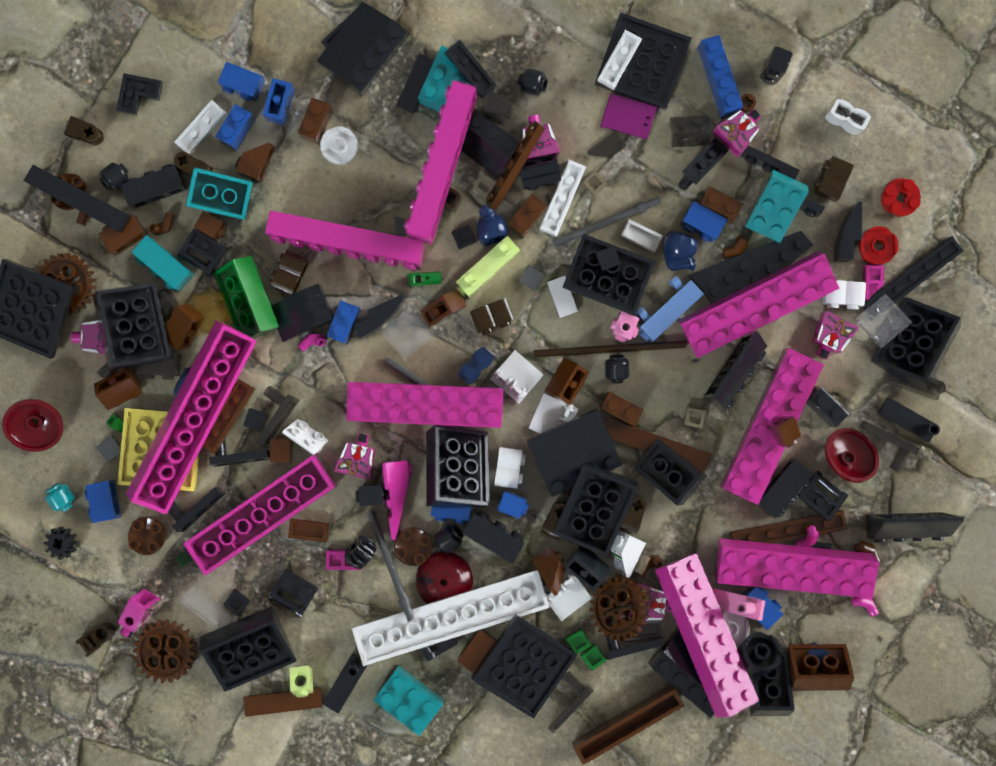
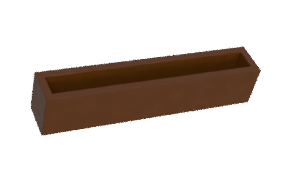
[572,685,685,765]

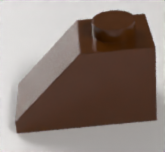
[235,143,275,183]
[421,290,467,328]
[768,416,802,448]
[531,547,565,596]

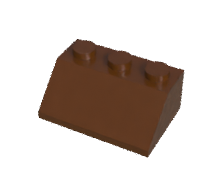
[788,644,855,691]

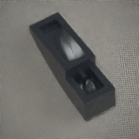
[833,202,862,262]
[353,294,406,340]

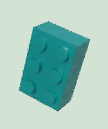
[418,45,469,112]
[185,168,253,220]
[745,170,808,243]
[373,665,444,736]

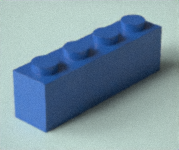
[697,35,743,118]

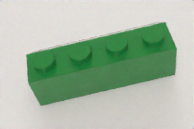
[214,256,279,339]

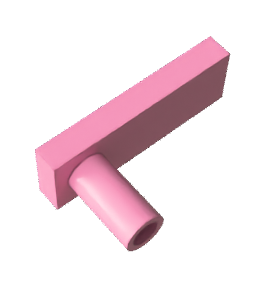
[711,587,765,620]

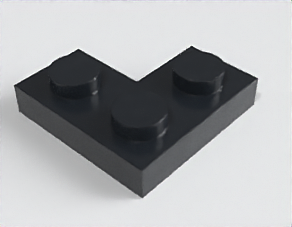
[116,73,163,116]

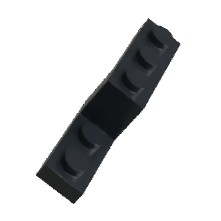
[741,146,825,217]

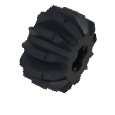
[43,526,79,560]
[344,535,377,569]

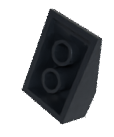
[271,284,334,343]
[634,438,707,506]
[749,652,795,716]

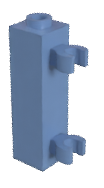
[635,276,704,342]

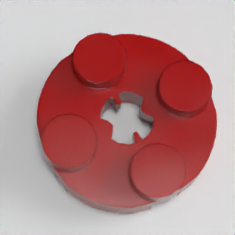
[880,178,921,217]
[858,226,899,265]

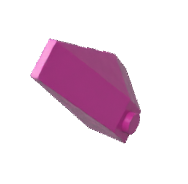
[382,460,413,540]

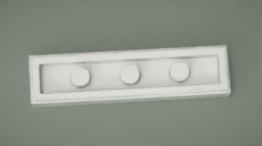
[539,160,586,237]

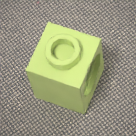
[289,665,313,697]

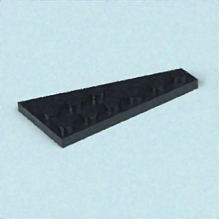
[689,231,813,303]

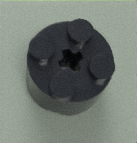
[738,632,782,677]

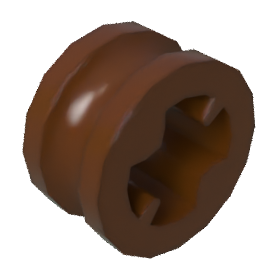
[740,93,756,113]

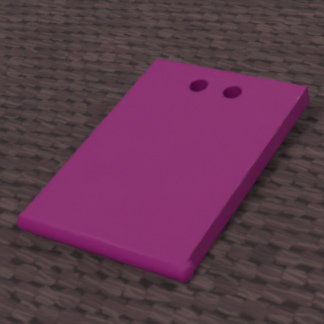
[600,93,657,140]

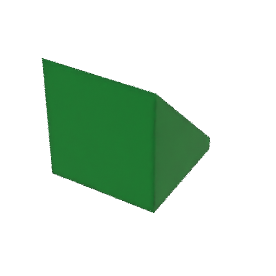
[106,413,123,433]
[175,550,194,567]

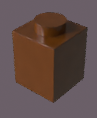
[194,211,227,241]
[270,435,293,463]

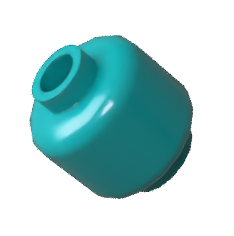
[45,483,75,512]

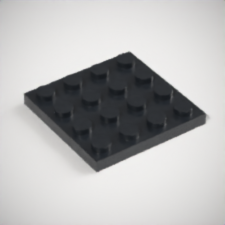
[594,12,692,111]
[0,259,75,359]
[471,613,578,719]

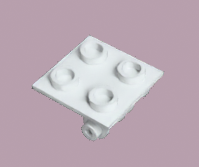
[490,350,544,403]
[529,394,579,434]
[282,419,329,455]
[543,569,592,621]

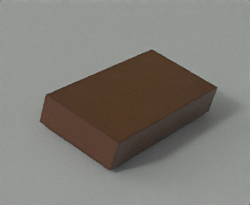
[288,518,329,542]

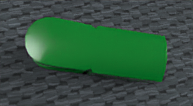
[407,271,442,287]

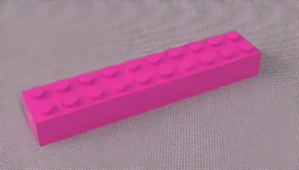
[126,320,257,515]

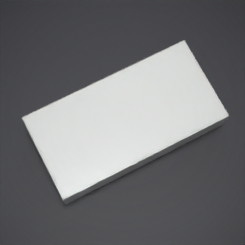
[620,219,663,253]
[547,276,578,318]

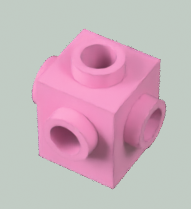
[610,311,640,343]

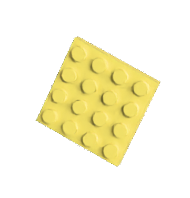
[117,408,200,491]

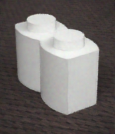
[825,99,871,135]
[822,280,866,310]
[494,447,526,489]

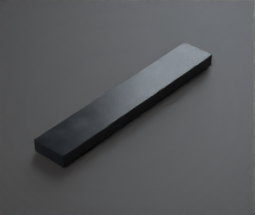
[23,165,131,233]
[861,236,964,320]

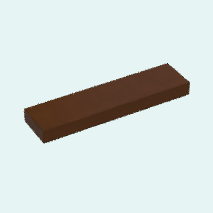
[202,379,256,455]
[243,687,323,717]

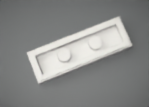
[597,30,642,90]
[174,100,227,155]

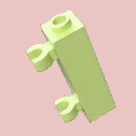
[456,236,520,298]

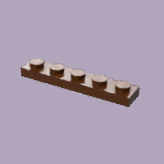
[486,121,545,212]

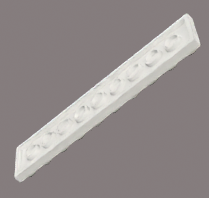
[352,570,549,666]

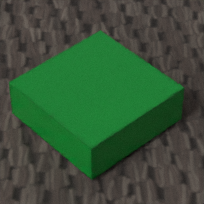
[565,628,592,654]
[580,644,607,671]

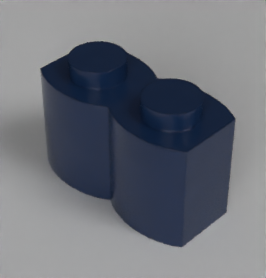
[458,347,494,385]

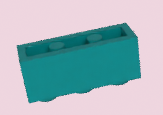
[131,235,195,291]

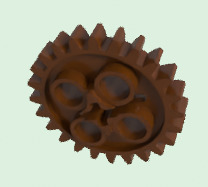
[38,253,97,315]
[589,577,650,641]
[132,619,197,684]

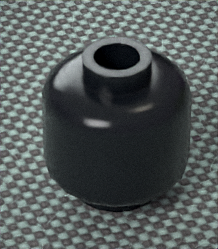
[518,68,548,96]
[99,162,129,191]
[604,354,630,384]
[434,525,463,554]

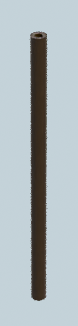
[533,340,687,357]

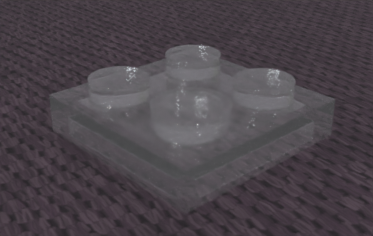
[855,294,912,348]
[380,307,434,361]

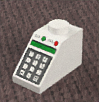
[611,530,646,578]

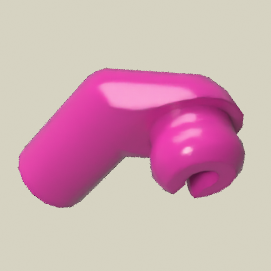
[298,333,326,352]
[795,526,819,547]
[851,597,879,617]

